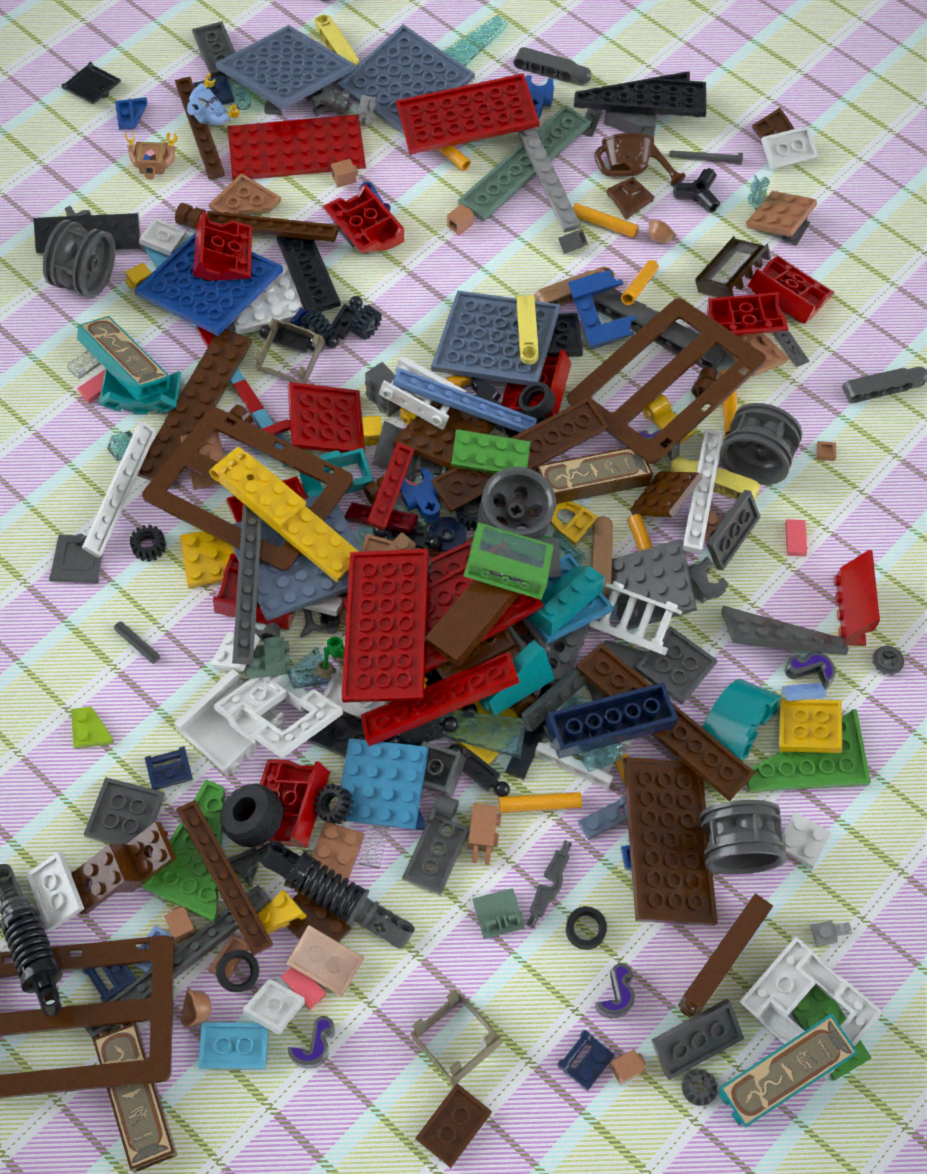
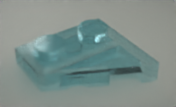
[287,647,331,689]

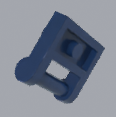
[145,746,193,790]
[82,965,136,1003]
[557,1030,615,1092]

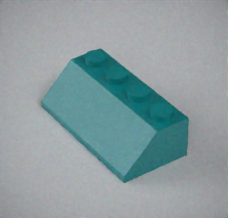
[526,566,605,637]

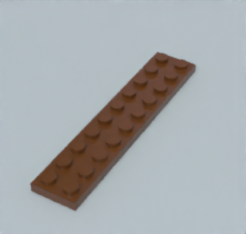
[137,329,252,481]
[431,397,609,513]
[575,643,756,802]

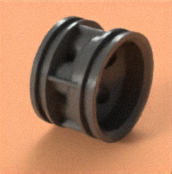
[43,220,116,298]
[719,403,803,485]
[477,467,556,539]
[700,800,787,875]

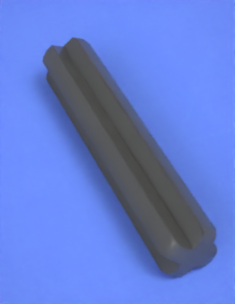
[114,621,160,664]

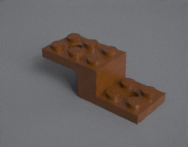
[71,822,176,914]

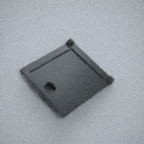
[372,421,418,482]
[49,534,103,584]

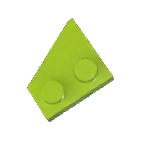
[71,706,114,749]

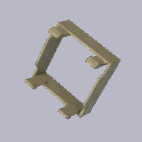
[254,318,325,384]
[410,989,502,1086]

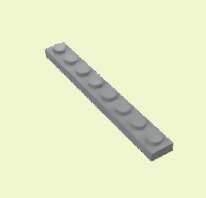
[518,128,580,233]

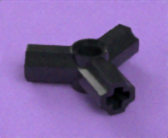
[673,167,720,213]

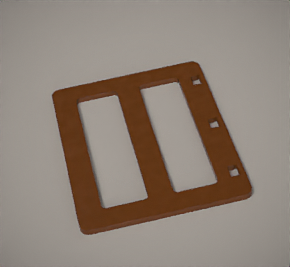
[567,298,766,464]
[142,407,353,571]
[0,935,175,1099]

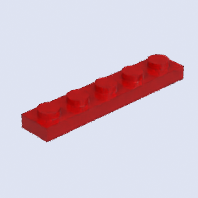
[366,442,415,531]

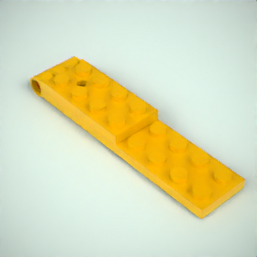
[209,447,359,583]

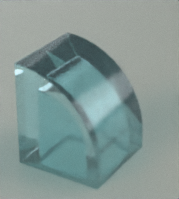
[107,431,133,461]

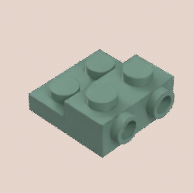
[246,636,290,679]

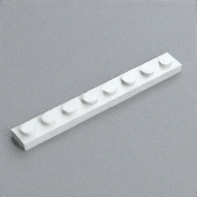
[82,421,157,558]
[682,429,724,554]

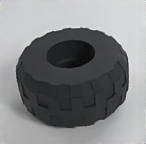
[220,783,283,848]

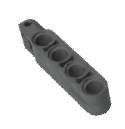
[513,47,592,85]
[842,367,927,404]

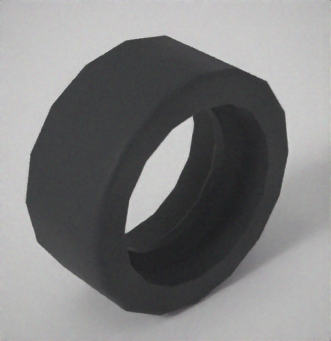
[519,382,555,418]
[566,906,607,950]
[216,950,259,992]

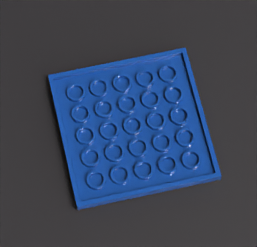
[134,232,283,336]

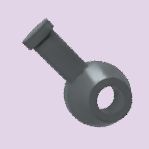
[255,623,281,641]

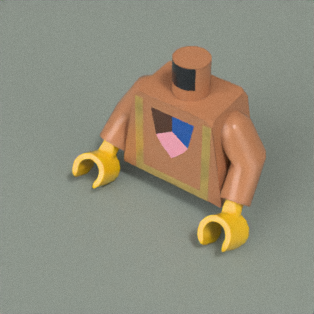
[125,132,178,180]

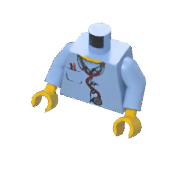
[187,74,240,126]

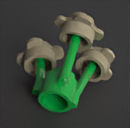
[313,636,345,680]

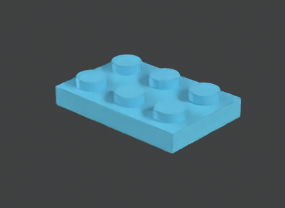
[198,1022,269,1070]

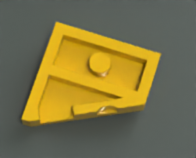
[258,889,307,934]

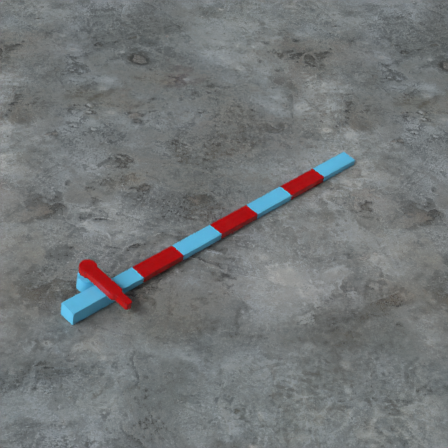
[144,246,290,467]

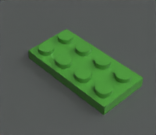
[451,429,530,474]
[791,985,872,1081]

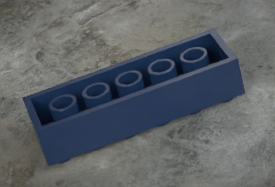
[545,682,678,759]

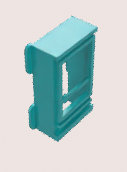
[299,448,373,498]

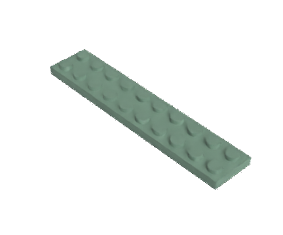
[458,105,591,222]

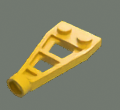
[523,494,598,546]

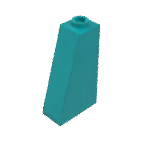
[480,640,555,716]

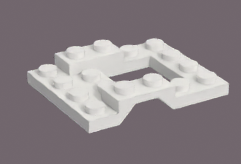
[214,671,343,759]
[739,937,883,1080]

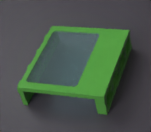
[464,522,554,600]

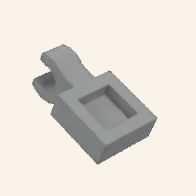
[359,95,376,126]
[810,920,852,947]

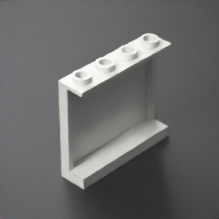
[174,668,285,777]

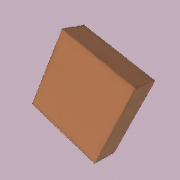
[816,441,836,461]

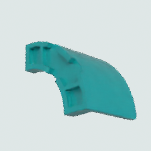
[99,369,182,415]
[702,679,782,760]

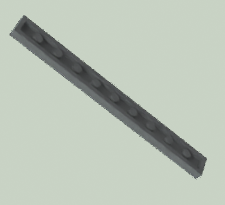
[232,503,262,665]
[85,885,271,1039]

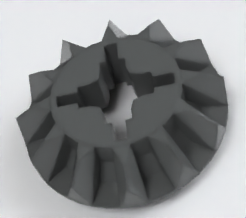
[872,646,904,676]
[682,1069,718,1106]

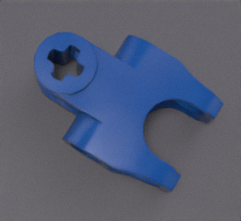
[525,75,554,119]
[400,467,440,524]

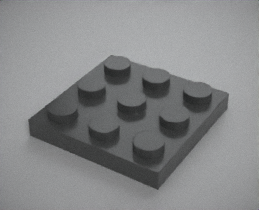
[635,626,718,705]
[83,777,165,844]

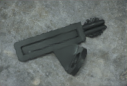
[228,843,269,886]

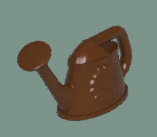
[594,133,686,187]

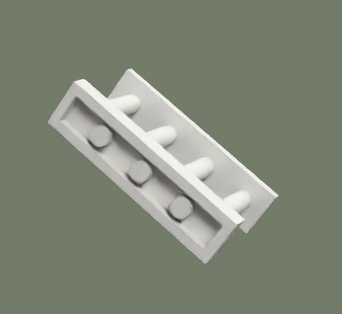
[379,356,466,430]
[590,581,682,655]
[535,709,630,790]

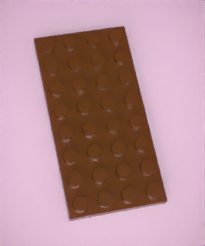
[623,757,718,926]

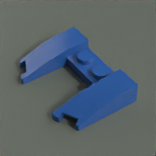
[568,270,636,350]

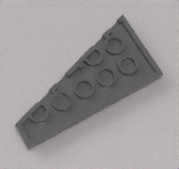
[721,605,849,655]

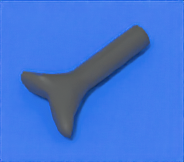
[300,608,324,637]

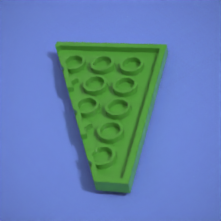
[747,709,871,792]
[142,779,225,923]

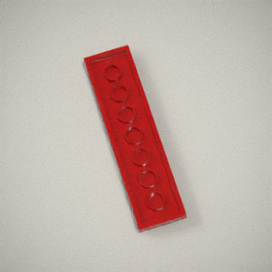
[361,652,520,747]

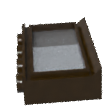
[695,236,771,298]

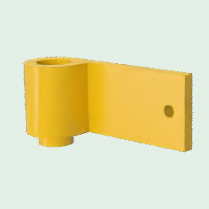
[642,394,695,444]

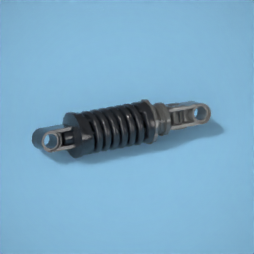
[260,841,415,949]
[0,864,63,1017]

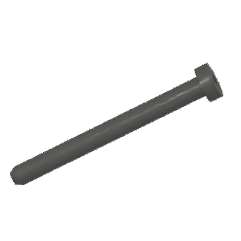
[669,150,743,165]

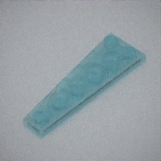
[443,15,508,66]
[438,710,525,759]

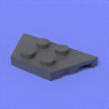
[584,640,647,701]

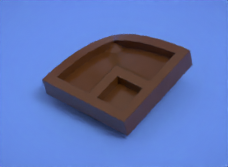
[752,108,794,139]
[606,177,654,220]

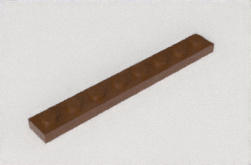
[175,76,225,180]
[207,211,339,242]
[176,800,273,956]

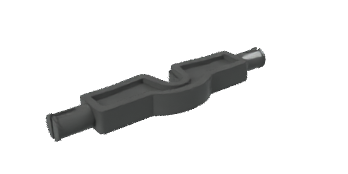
[526,840,572,928]

